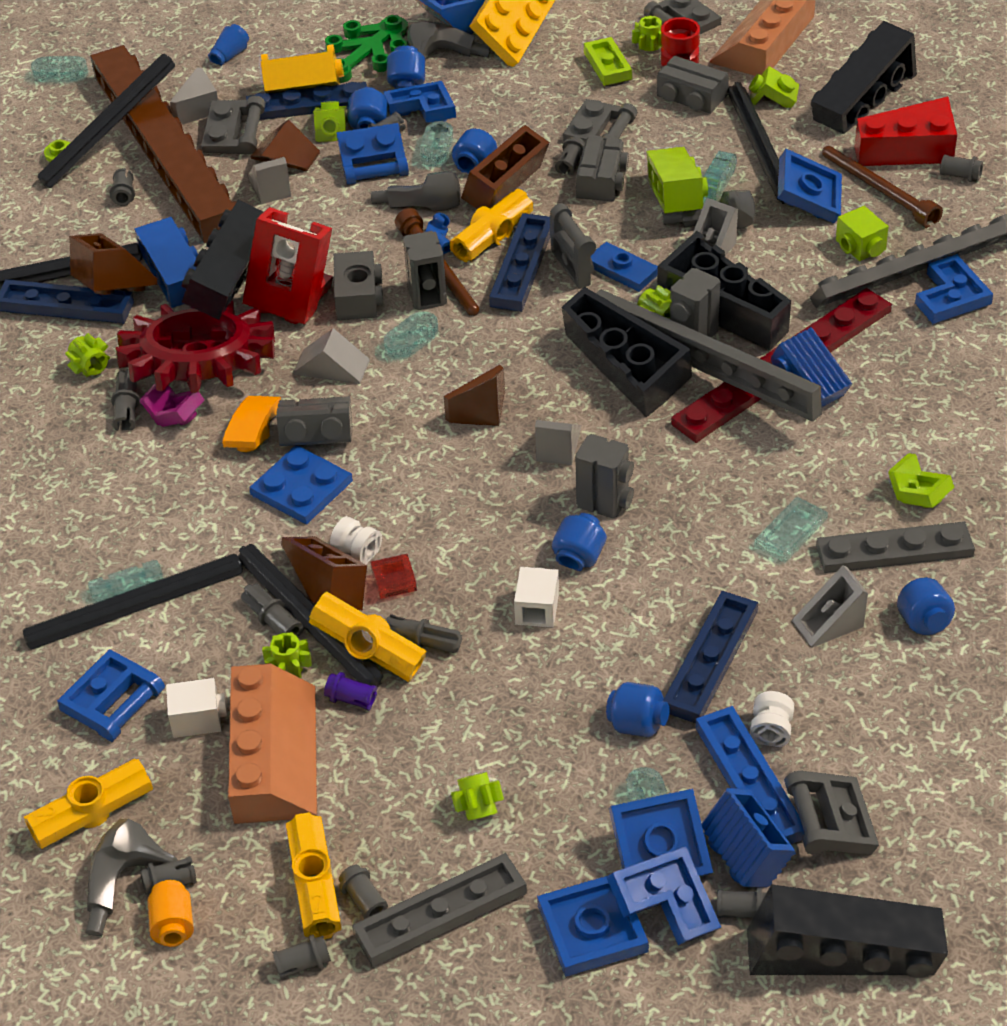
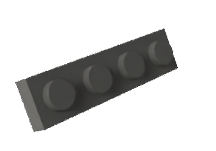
[816,521,975,573]
[352,853,527,967]

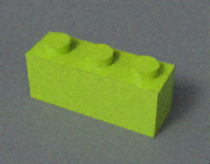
[646,147,708,213]

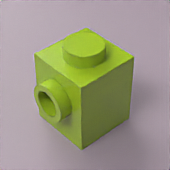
[836,205,889,262]

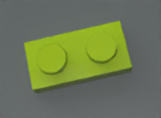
[583,37,632,86]

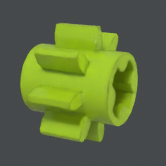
[632,16,662,51]
[637,285,672,319]
[65,333,110,377]
[262,632,312,678]
[451,772,504,821]

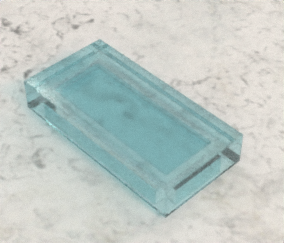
[754,497,828,563]

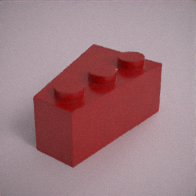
[854,96,957,166]

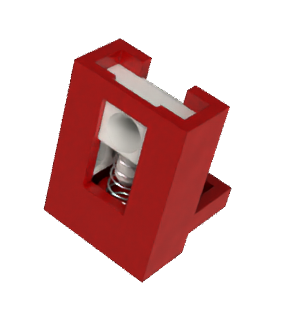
[242,207,333,324]

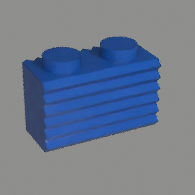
[771,327,852,407]
[701,788,796,887]

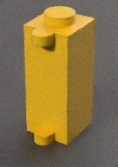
[261,44,344,93]

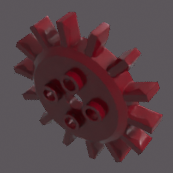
[115,301,275,393]

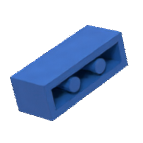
[134,217,198,308]

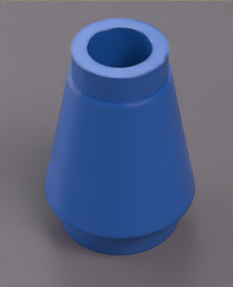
[208,24,249,66]

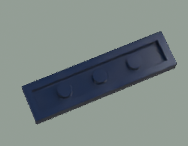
[246,82,367,120]
[489,213,550,312]
[0,280,134,324]
[663,591,758,723]

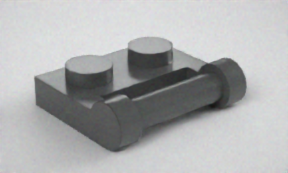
[643,0,722,34]
[201,96,266,154]
[563,99,638,142]
[550,203,596,289]
[784,771,879,855]

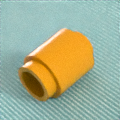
[147,880,194,947]

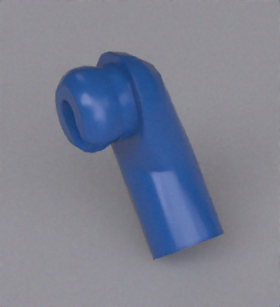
[425,213,451,255]

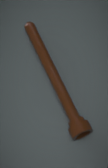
[822,146,943,229]
[395,208,480,316]

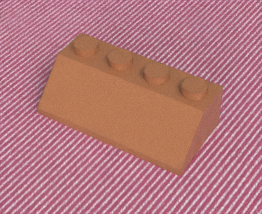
[710,0,815,76]
[228,664,317,824]

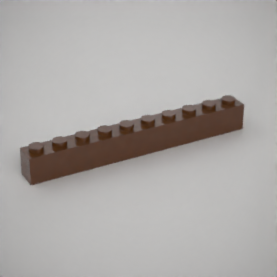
[90,45,236,243]

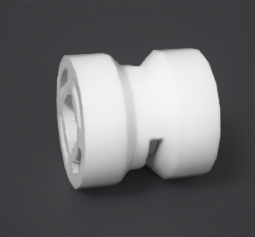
[330,516,382,565]
[750,691,794,747]

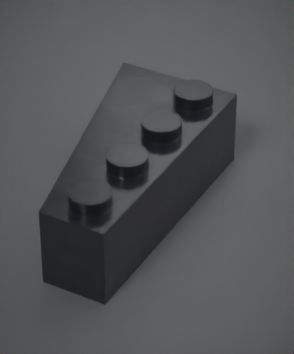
[811,21,917,134]
[181,199,263,320]
[657,231,791,350]
[562,287,692,417]
[747,884,948,978]

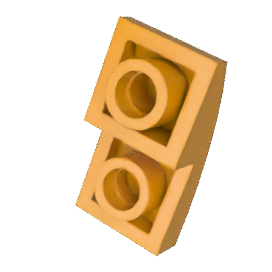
[222,396,281,452]

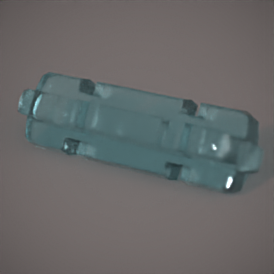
[88,560,163,602]

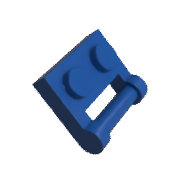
[337,123,409,185]
[57,649,165,742]

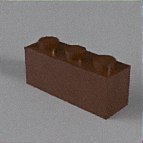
[461,125,550,209]

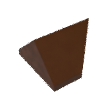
[250,119,320,171]
[444,365,505,426]

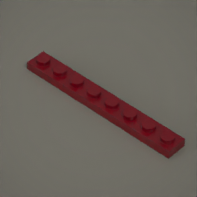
[671,288,892,443]

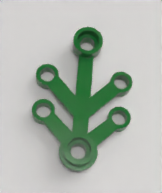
[325,15,408,83]

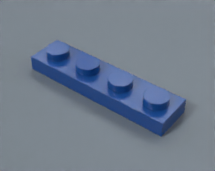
[695,706,805,844]

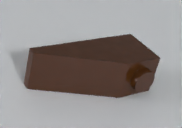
[281,536,367,610]

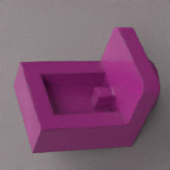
[140,383,205,427]

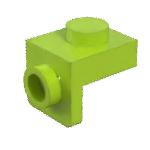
[749,66,799,108]
[313,101,347,142]
[888,453,955,508]

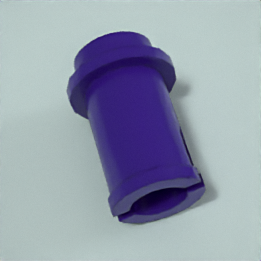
[324,672,378,711]

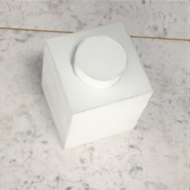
[514,567,559,628]
[166,678,228,738]

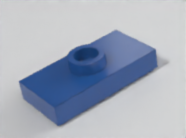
[590,242,658,292]

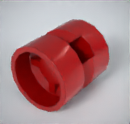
[661,17,700,67]

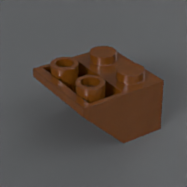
[69,233,158,295]

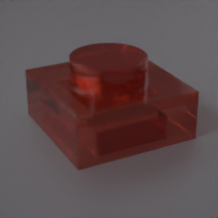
[370,554,417,599]

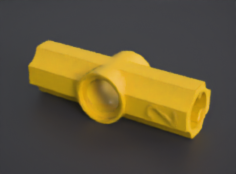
[450,188,533,262]
[309,592,427,682]
[24,758,153,849]
[286,812,342,939]

